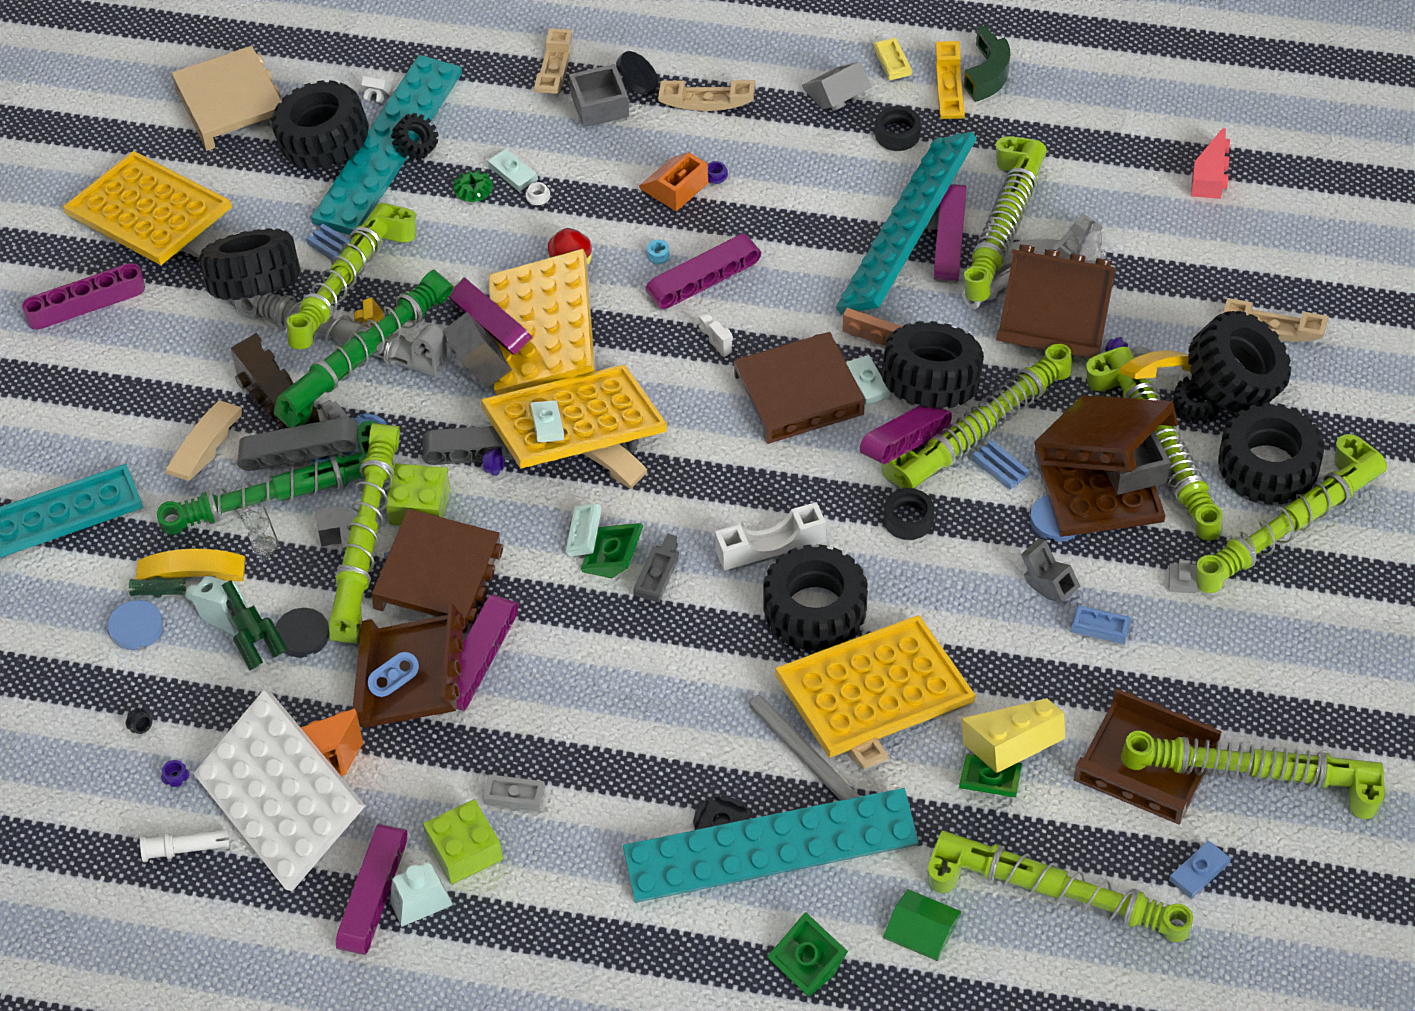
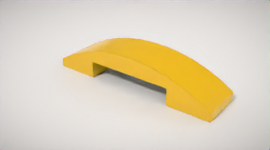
[935,41,965,119]
[1119,350,1191,379]
[135,549,245,586]

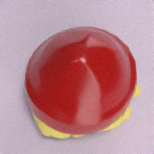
[547,228,592,265]

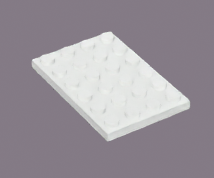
[193,690,365,891]

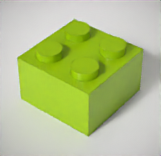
[386,463,451,526]
[423,799,503,884]

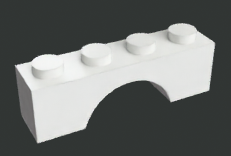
[715,502,826,571]

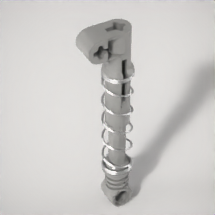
[234,292,447,378]

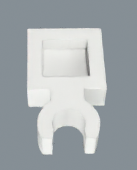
[698,312,733,357]

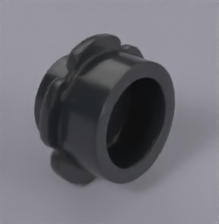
[125,708,153,734]

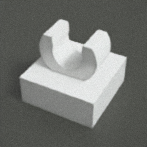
[361,76,392,104]

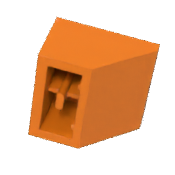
[639,152,708,212]
[301,708,363,776]

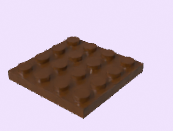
[1034,447,1166,537]

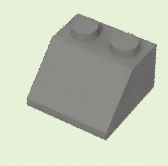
[802,61,872,111]

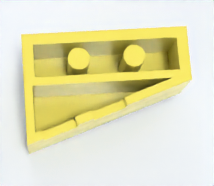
[961,698,1065,773]

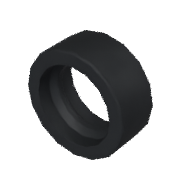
[875,106,921,151]
[884,488,934,540]

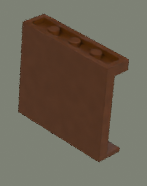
[996,244,1116,358]
[734,332,865,444]
[1034,395,1178,472]
[372,509,504,633]
[352,603,466,728]
[1074,688,1222,825]

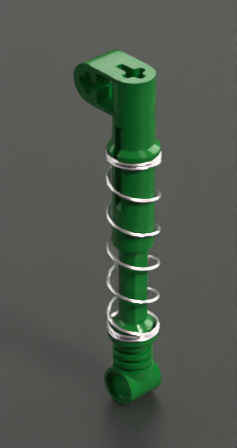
[274,269,454,428]
[157,420,393,535]

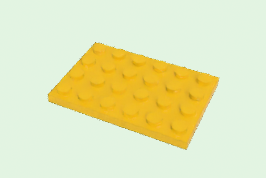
[63,151,232,265]
[489,249,595,395]
[481,364,667,469]
[774,615,976,758]

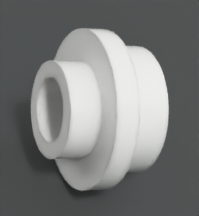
[526,182,550,205]

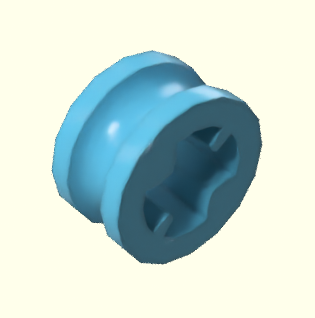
[647,239,670,264]

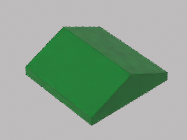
[581,523,643,579]
[959,754,1022,798]
[883,889,961,961]
[767,912,848,997]

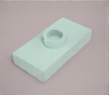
[488,149,538,192]
[846,355,890,405]
[531,401,564,442]
[566,503,602,557]

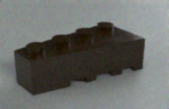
[231,333,320,430]

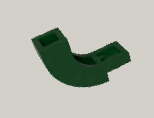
[964,25,1010,102]

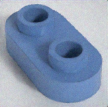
[368,652,419,697]

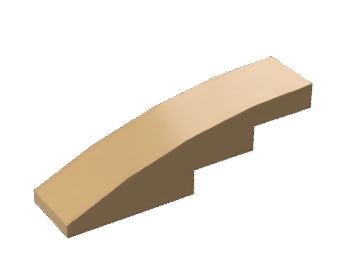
[166,400,242,481]

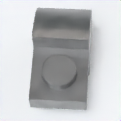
[315,507,357,555]
[1021,538,1081,603]

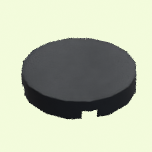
[616,51,658,94]
[275,607,330,658]
[693,796,750,830]

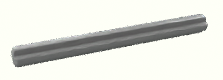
[750,695,860,801]

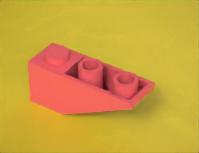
[1191,128,1230,199]

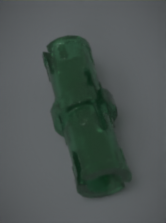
[129,576,186,598]

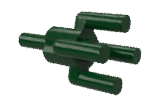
[221,580,288,671]

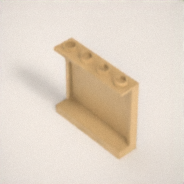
[172,46,282,151]

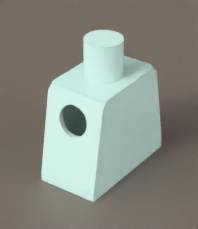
[186,576,248,636]
[390,863,453,927]

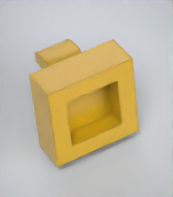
[354,297,384,327]

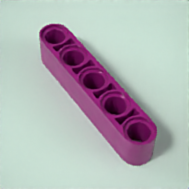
[934,184,967,281]
[645,234,762,309]
[22,263,145,330]
[448,277,533,356]
[860,406,952,464]
[456,594,519,711]
[335,824,408,955]

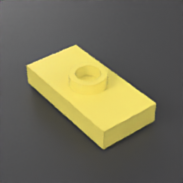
[874,38,912,81]

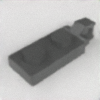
[633,533,679,603]

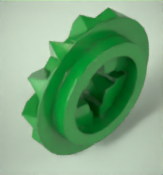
[454,170,493,202]

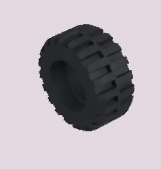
[271,80,369,169]
[199,228,301,300]
[1188,311,1291,413]
[881,321,984,409]
[1218,403,1324,505]
[763,544,868,651]

